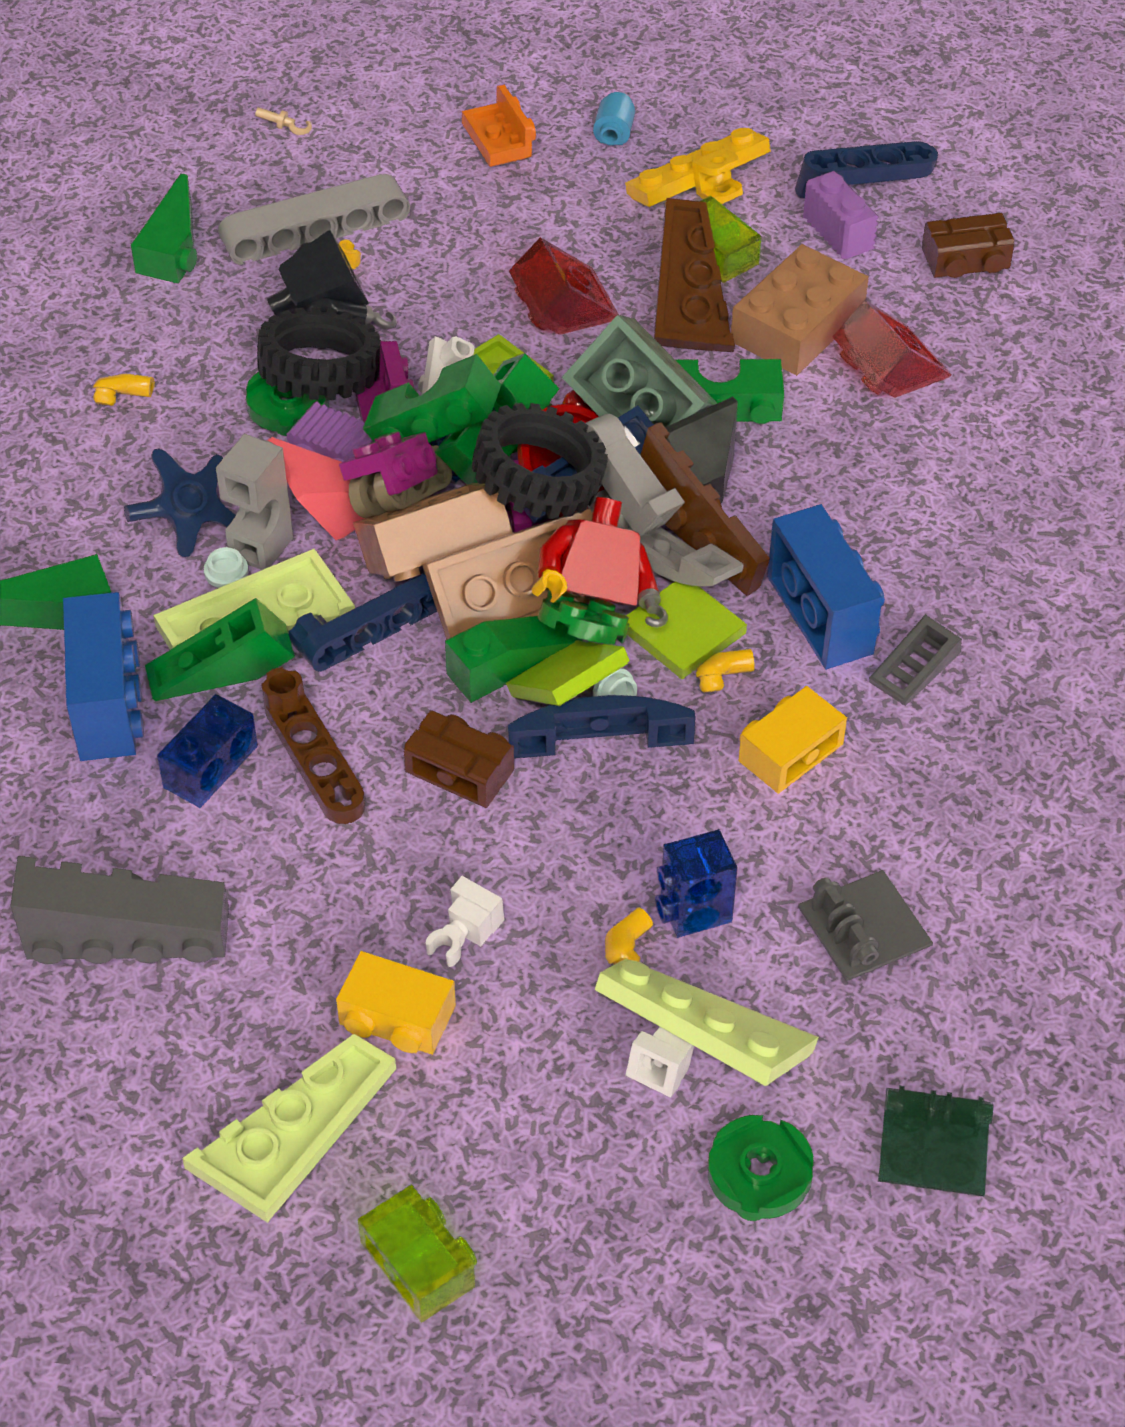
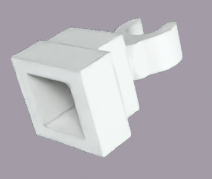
[426,876,504,967]
[625,1027,694,1098]

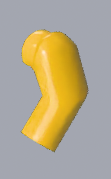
[93,373,155,406]
[696,649,754,693]
[605,907,653,965]

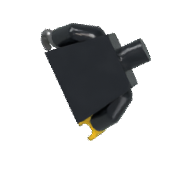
[267,230,396,330]

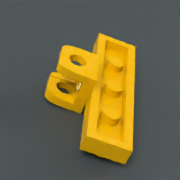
[625,128,771,207]

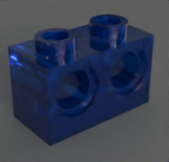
[157,694,258,808]
[655,829,738,938]

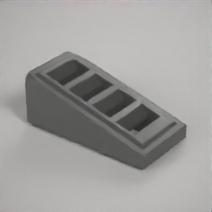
[869,614,962,706]

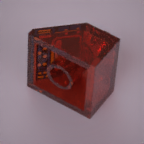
[509,237,618,335]
[833,300,952,398]

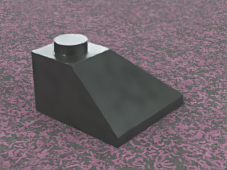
[665,397,738,503]

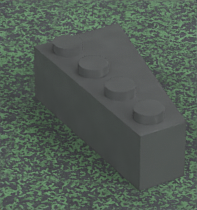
[10,856,229,964]

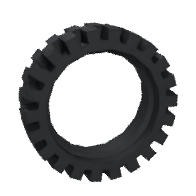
[257,307,381,400]
[472,403,608,519]

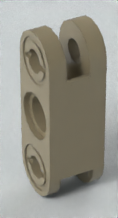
[349,445,452,518]

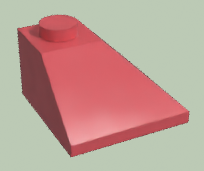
[267,437,365,540]

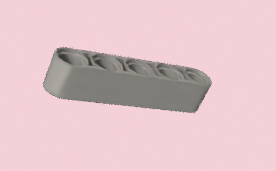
[218,174,411,265]

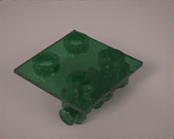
[878,1085,994,1197]

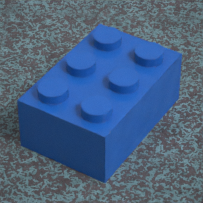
[767,504,885,670]
[63,592,144,761]

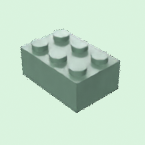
[562,314,717,427]

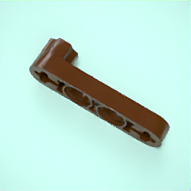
[261,667,365,824]

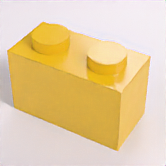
[738,686,847,794]
[336,951,456,1055]

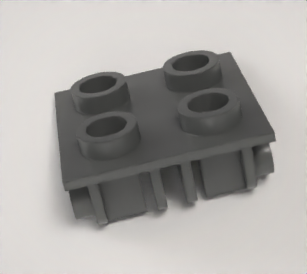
[798,870,933,981]

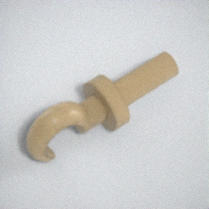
[255,107,312,135]

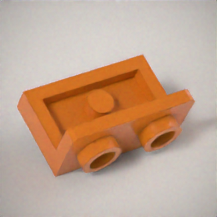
[462,84,536,167]

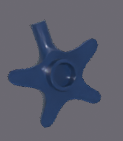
[124,448,236,558]

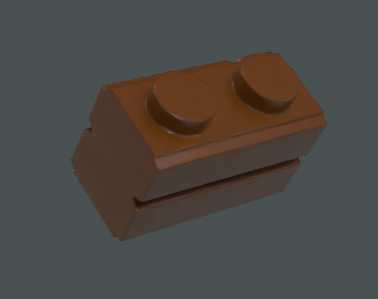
[922,213,1015,278]
[404,710,514,808]

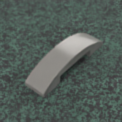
[588,489,744,586]

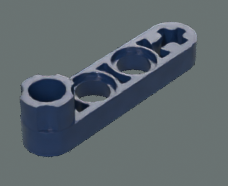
[795,141,938,199]
[289,573,437,672]

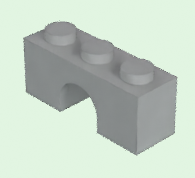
[216,433,293,570]

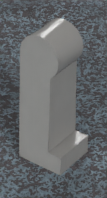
[586,414,685,536]

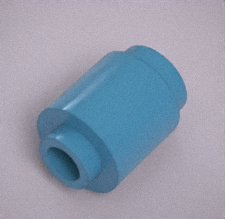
[593,92,636,145]

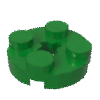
[245,371,329,436]
[538,590,630,644]
[708,1115,813,1221]

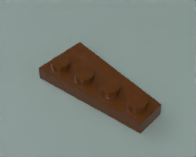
[654,198,735,352]
[640,422,770,596]

